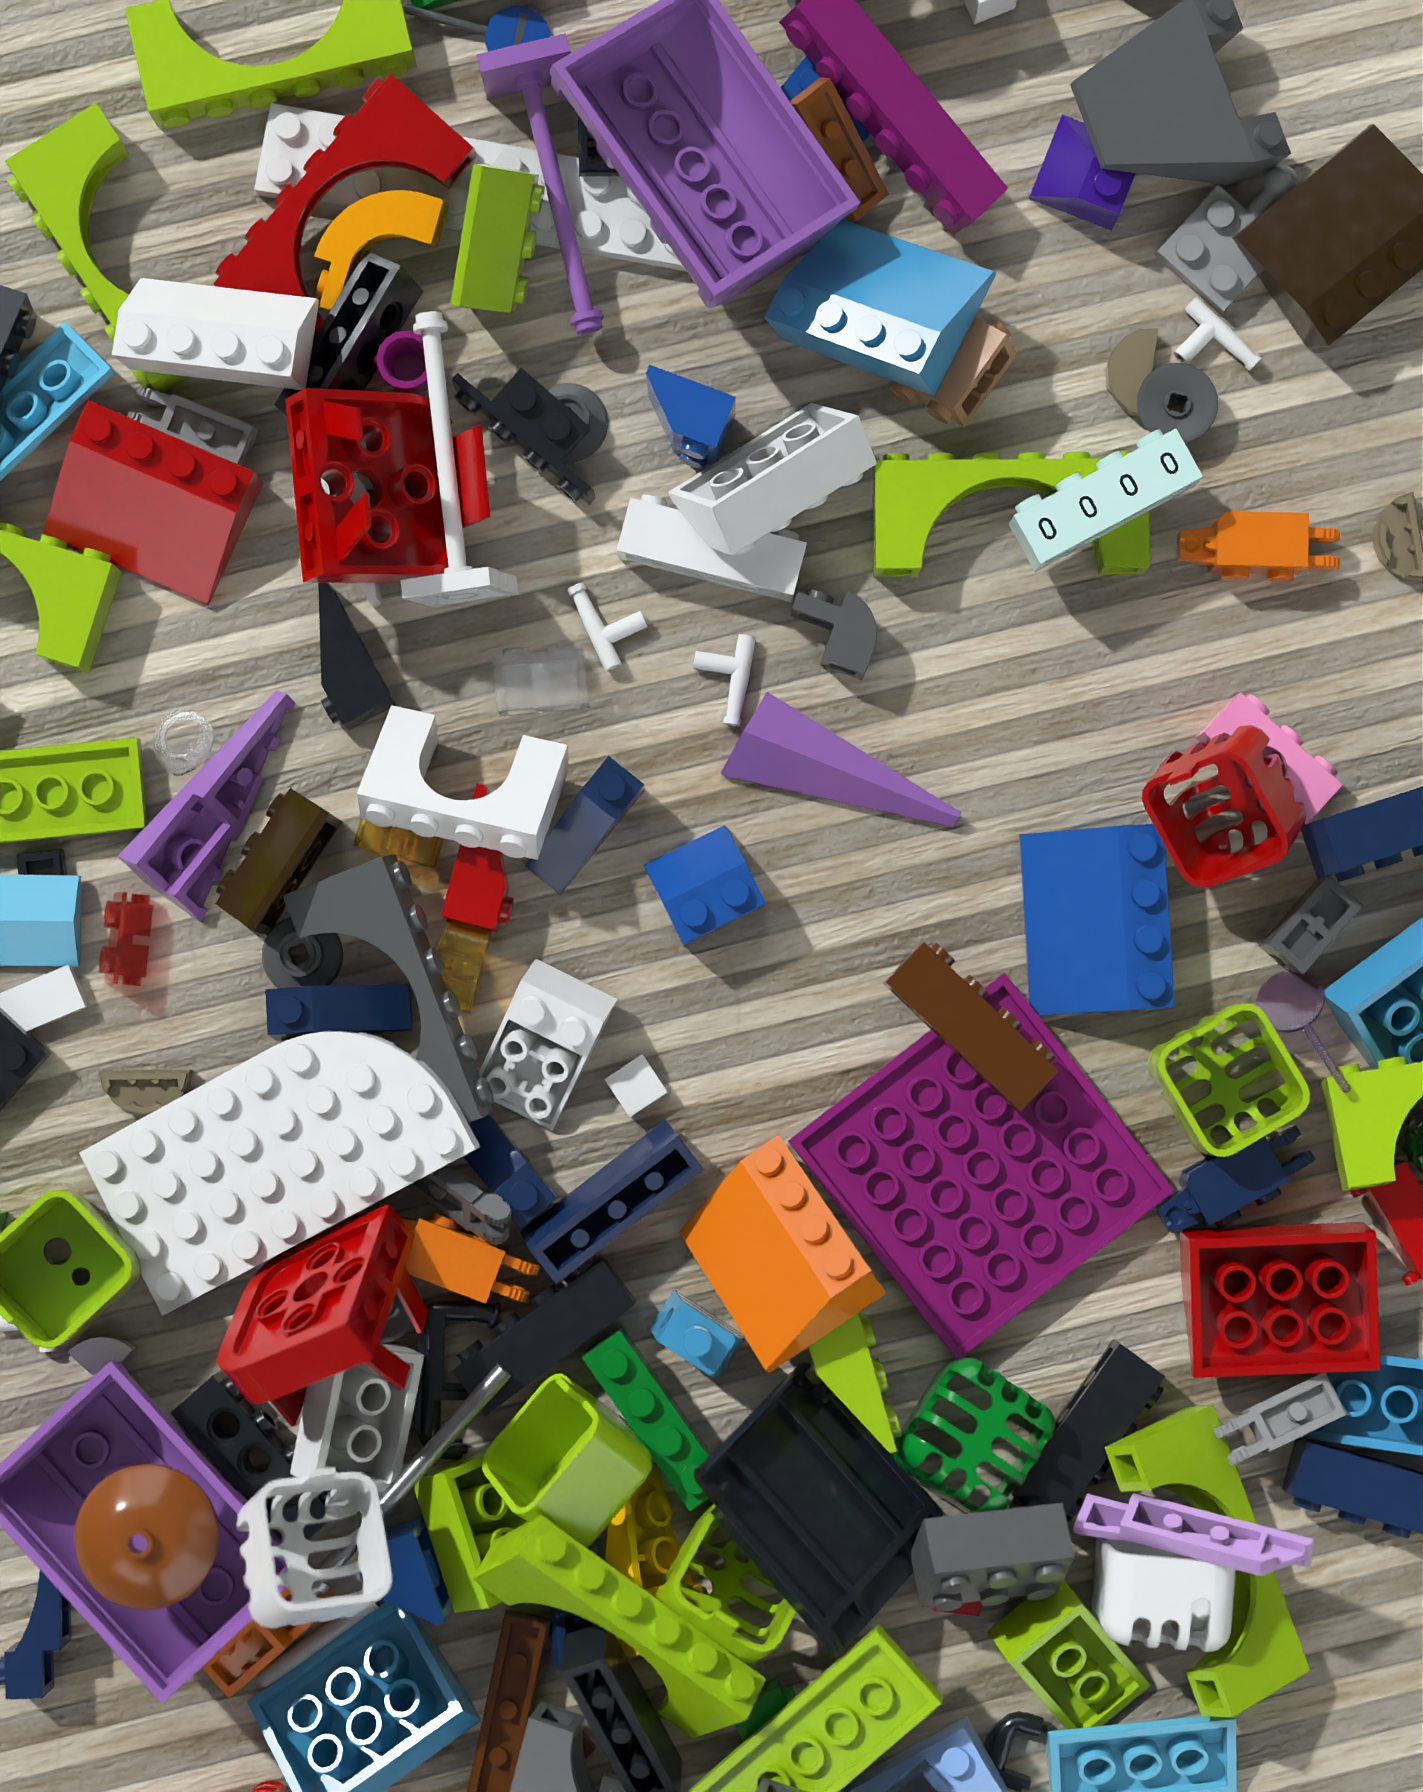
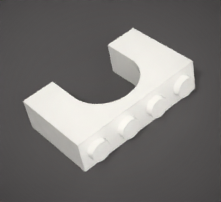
[357,705,568,860]

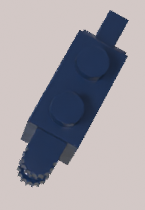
[1156,1125,1315,1233]

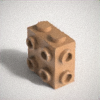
[890,317,1017,428]

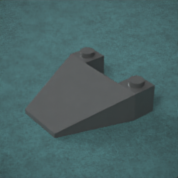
[1070,0,1291,185]

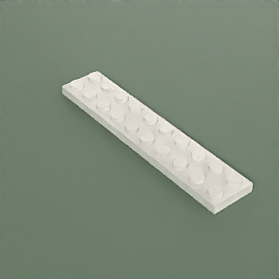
[254,103,687,271]

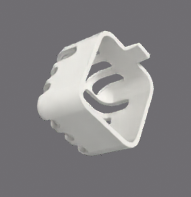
[236,1467,392,1628]
[1092,1537,1235,1652]

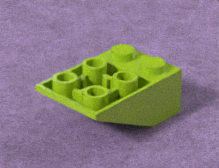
[809,1313,902,1453]

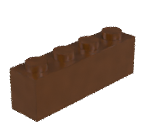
[883,942,1059,1112]

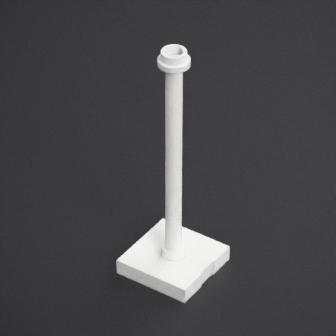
[400,311,519,607]

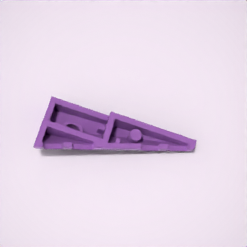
[117,690,295,921]

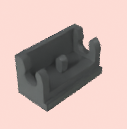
[1258,875,1364,975]

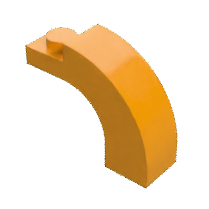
[314,190,450,310]

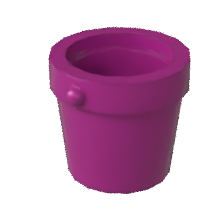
[373,330,428,394]

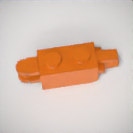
[1177,511,1340,582]
[399,1212,540,1304]

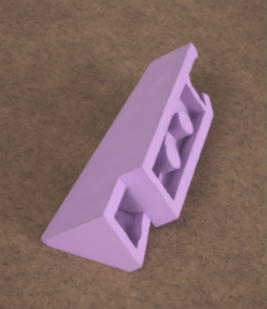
[1074,1492,1314,1576]

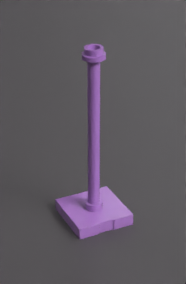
[476,33,604,335]

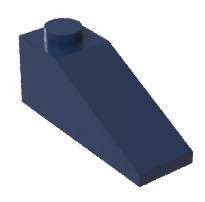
[525,756,646,895]
[265,984,413,1041]

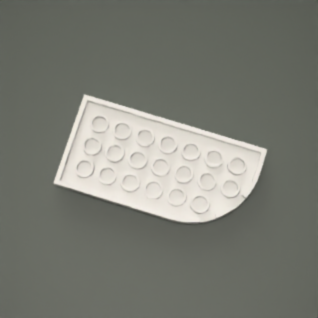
[79,1031,480,1316]

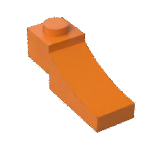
[201,1563,337,1698]

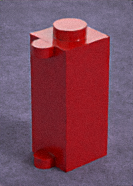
[1349,1159,1423,1286]

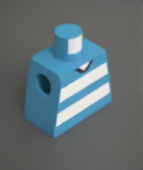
[649,1289,746,1377]

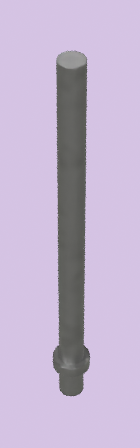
[289,1364,511,1601]

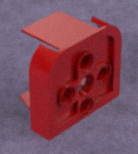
[285,388,491,583]
[217,1204,428,1427]

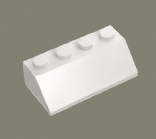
[112,278,319,390]
[668,403,877,556]

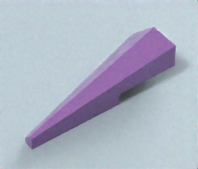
[721,692,961,827]

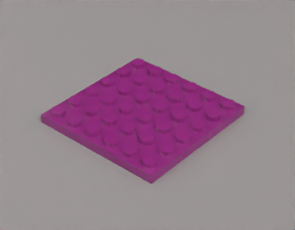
[787,973,1175,1360]

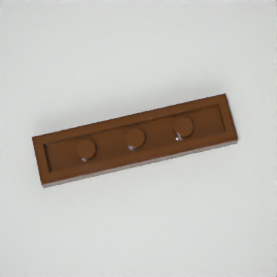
[467,1609,551,1792]

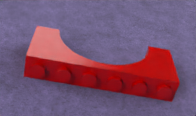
[213,73,477,339]

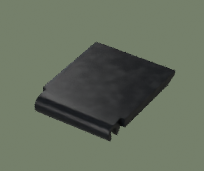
[694,1362,941,1658]

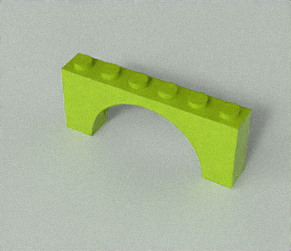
[125,0,417,128]
[5,103,189,393]
[872,451,1150,577]
[0,522,122,674]
[1321,1057,1423,1191]
[1105,1404,1310,1717]
[472,1515,766,1738]

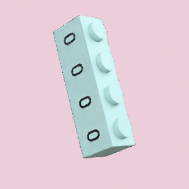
[1009,429,1203,572]

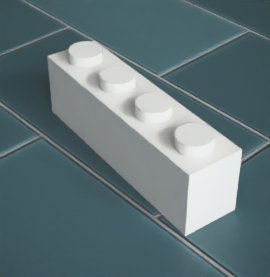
[617,495,807,603]

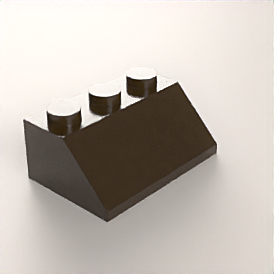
[215,788,343,935]

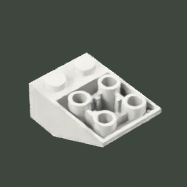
[479,959,617,1131]

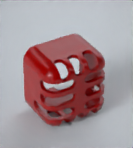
[1142,725,1306,888]

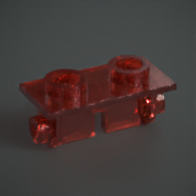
[99,892,154,986]

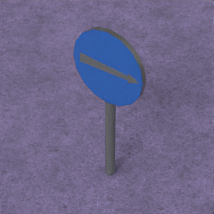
[403,5,551,52]

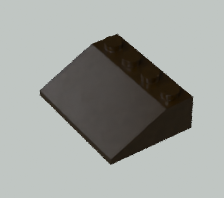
[1232,124,1423,347]

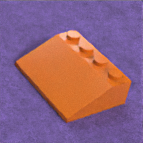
[679,1135,886,1374]

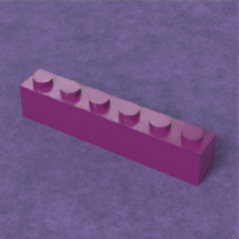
[779,0,1008,234]

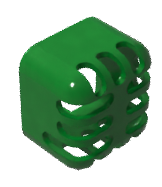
[893,1358,1055,1513]

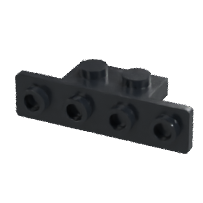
[451,368,596,505]

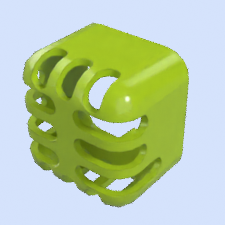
[1147,1003,1310,1157]
[655,1504,796,1667]

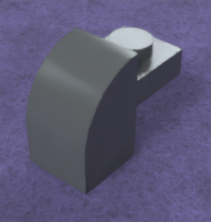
[790,589,877,680]

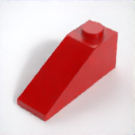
[441,783,514,932]

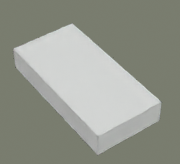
[0,965,89,1032]

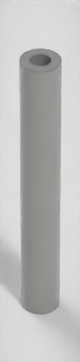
[256,1601,380,1688]

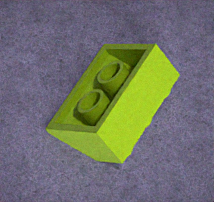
[450,164,545,313]
[414,1450,527,1613]

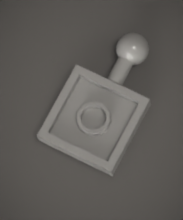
[1155,165,1299,315]

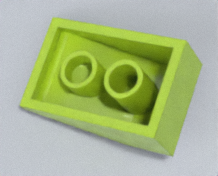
[987,1579,1151,1729]

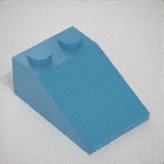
[1303,1353,1423,1456]

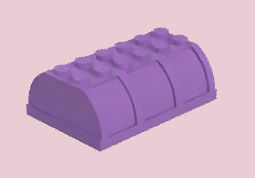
[549,0,860,308]
[0,1359,287,1704]

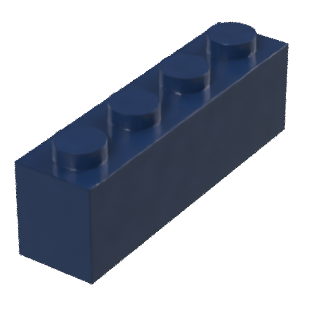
[1301,786,1423,882]
[520,1119,704,1284]
[1282,1437,1423,1538]

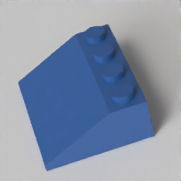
[1019,824,1175,1015]

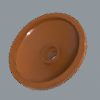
[74,1464,219,1610]

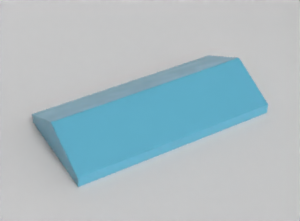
[0,322,115,481]
[0,875,81,966]
[1046,1716,1237,1792]

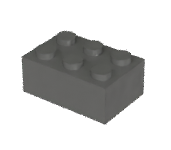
[911,1503,1075,1611]

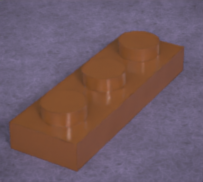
[790,77,889,221]

